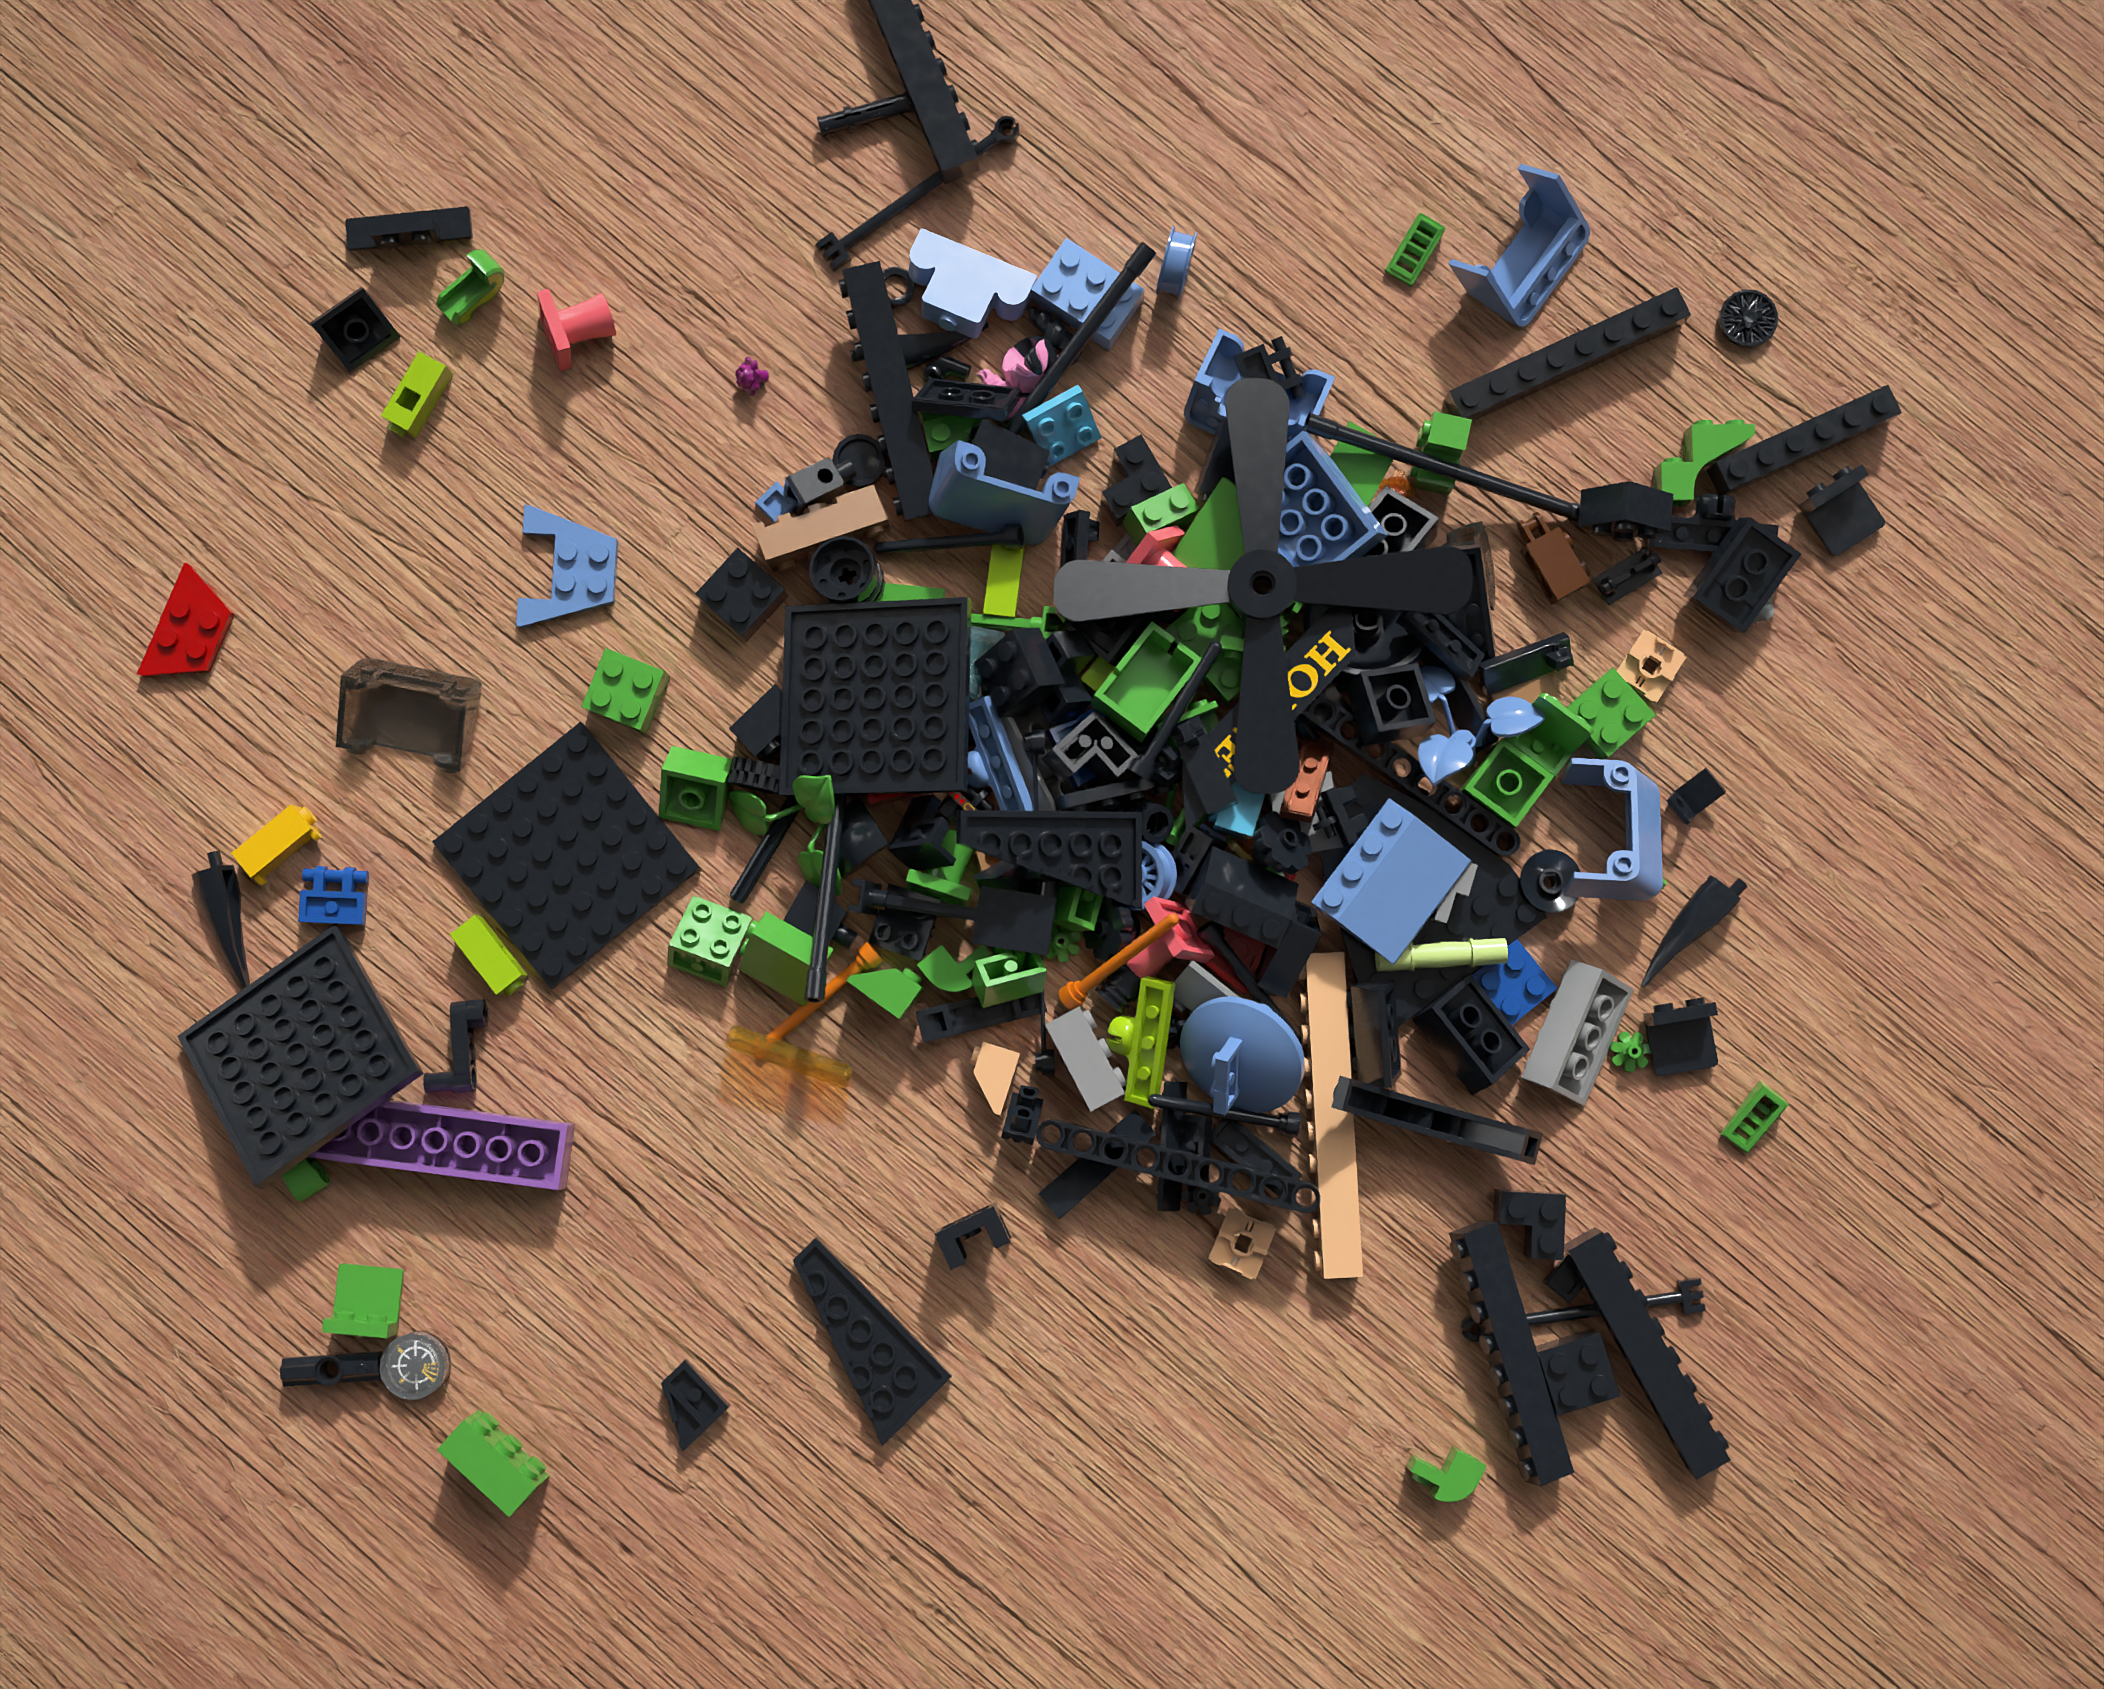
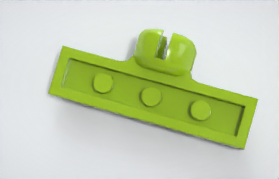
[1106,976,1176,1109]

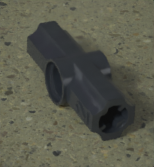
[280,1351,385,1387]

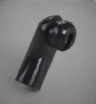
[924,356,972,381]

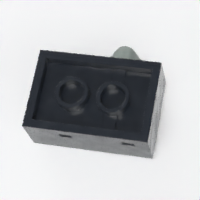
[1683,517,1801,633]

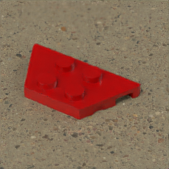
[137,562,235,678]

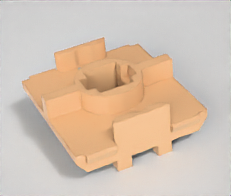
[1617,630,1686,703]
[1208,1208,1277,1280]

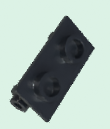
[1592,547,1662,606]

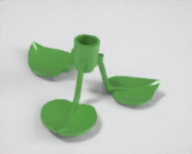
[728,775,844,895]

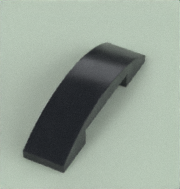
[915,993,1047,1043]

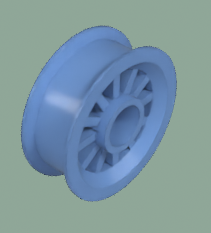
[1155,226,1198,301]
[1123,840,1177,911]

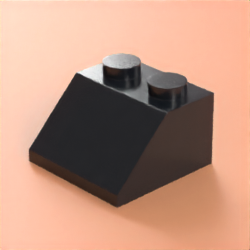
[729,684,782,763]

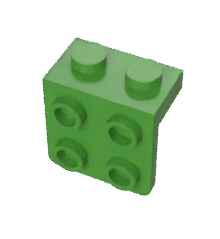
[1504,693,1594,781]

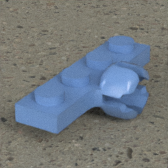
[968,696,1034,811]

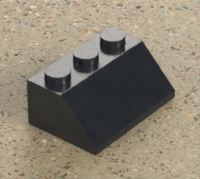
[1185,845,1299,949]
[1412,974,1530,1095]
[1347,980,1402,1088]

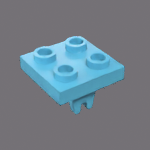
[1022,385,1102,467]

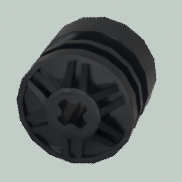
[809,536,885,604]

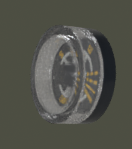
[380,1331,451,1400]

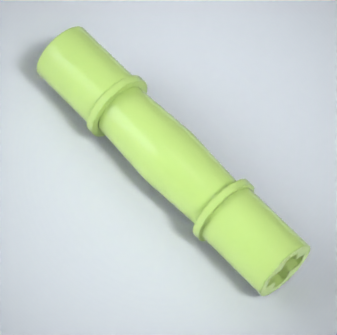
[1375,938,1508,972]

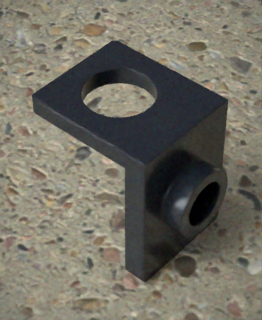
[1666,767,1726,825]

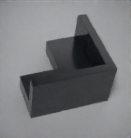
[888,794,956,871]

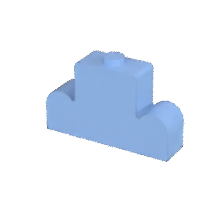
[908,228,1037,339]

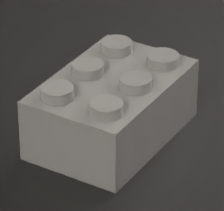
[1045,1006,1127,1112]

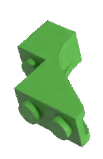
[1654,419,1755,506]

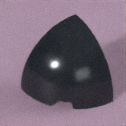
[838,795,889,881]

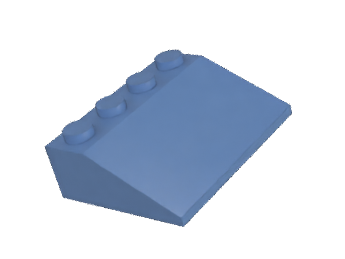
[1278,431,1388,567]
[1312,798,1471,965]

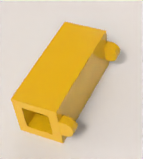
[231,804,322,886]

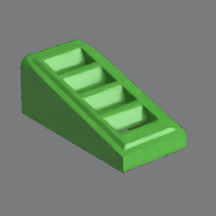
[1385,213,1446,287]
[1721,1081,1789,1154]

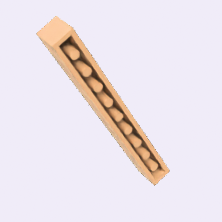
[1298,952,1363,1279]

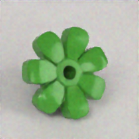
[1046,924,1081,963]
[1610,1031,1651,1072]

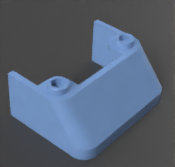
[1448,164,1590,327]
[1561,758,1663,901]

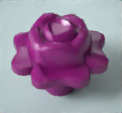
[735,357,769,396]

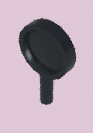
[832,434,890,489]

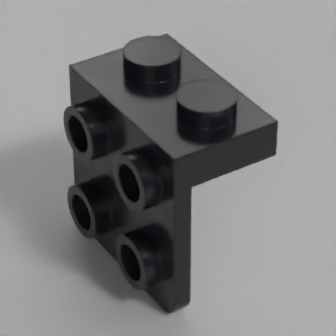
[1798,465,1885,556]
[1643,997,1718,1076]

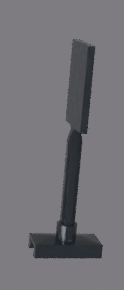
[848,879,1058,956]

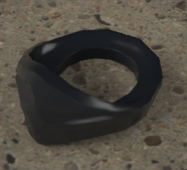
[883,266,915,309]

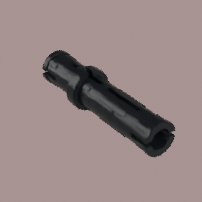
[817,92,912,137]

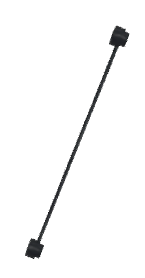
[1025,729,1055,1075]

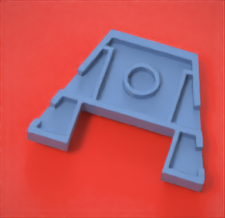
[516,505,619,628]

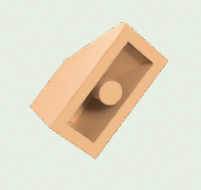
[970,1042,1021,1115]

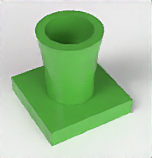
[906,829,974,907]

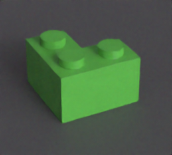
[1409,411,1472,495]
[972,947,1047,1008]

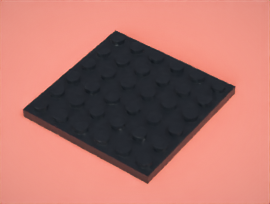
[779,597,971,797]
[432,721,701,989]
[177,924,424,1190]

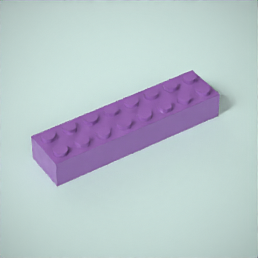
[308,1099,575,1190]

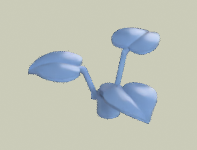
[1418,665,1545,786]

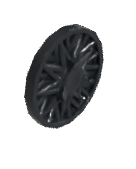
[1719,289,1778,348]

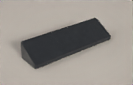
[1420,647,1499,753]
[1039,1109,1156,1219]

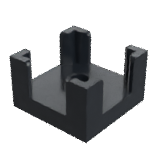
[934,1202,1012,1270]

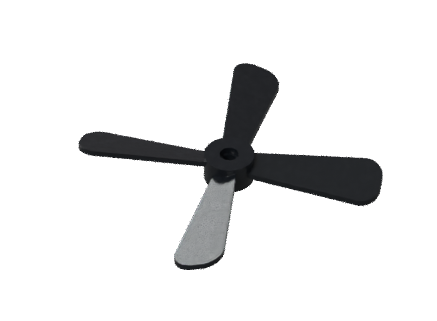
[1054,378,1473,794]

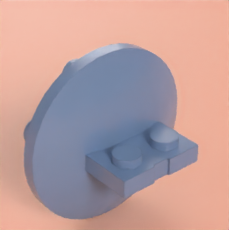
[1180,996,1305,1115]

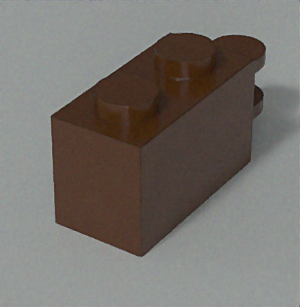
[1517,512,1591,605]

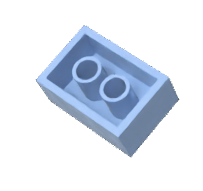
[1031,238,1145,351]

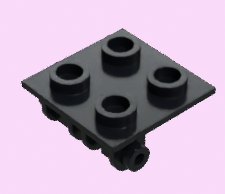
[868,883,942,961]

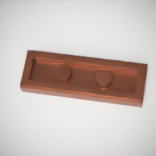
[1280,737,1334,823]

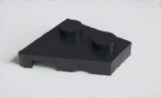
[661,1358,731,1451]

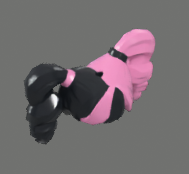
[977,306,1082,420]

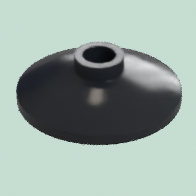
[1520,849,1580,913]

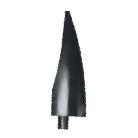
[850,323,989,370]
[191,850,250,989]
[1641,875,1748,987]

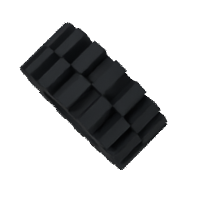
[727,757,780,795]

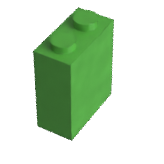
[738,911,834,1007]

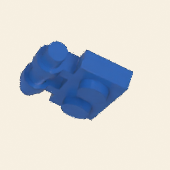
[298,866,369,925]

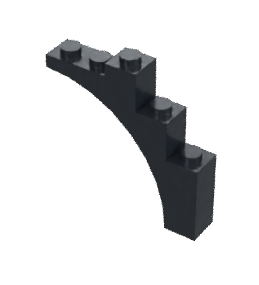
[1331,1076,1543,1165]

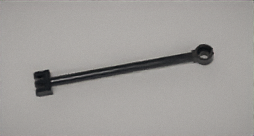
[815,116,1020,271]
[1460,1278,1706,1342]

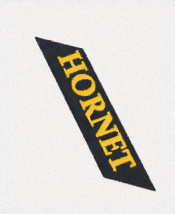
[1181,606,1356,830]

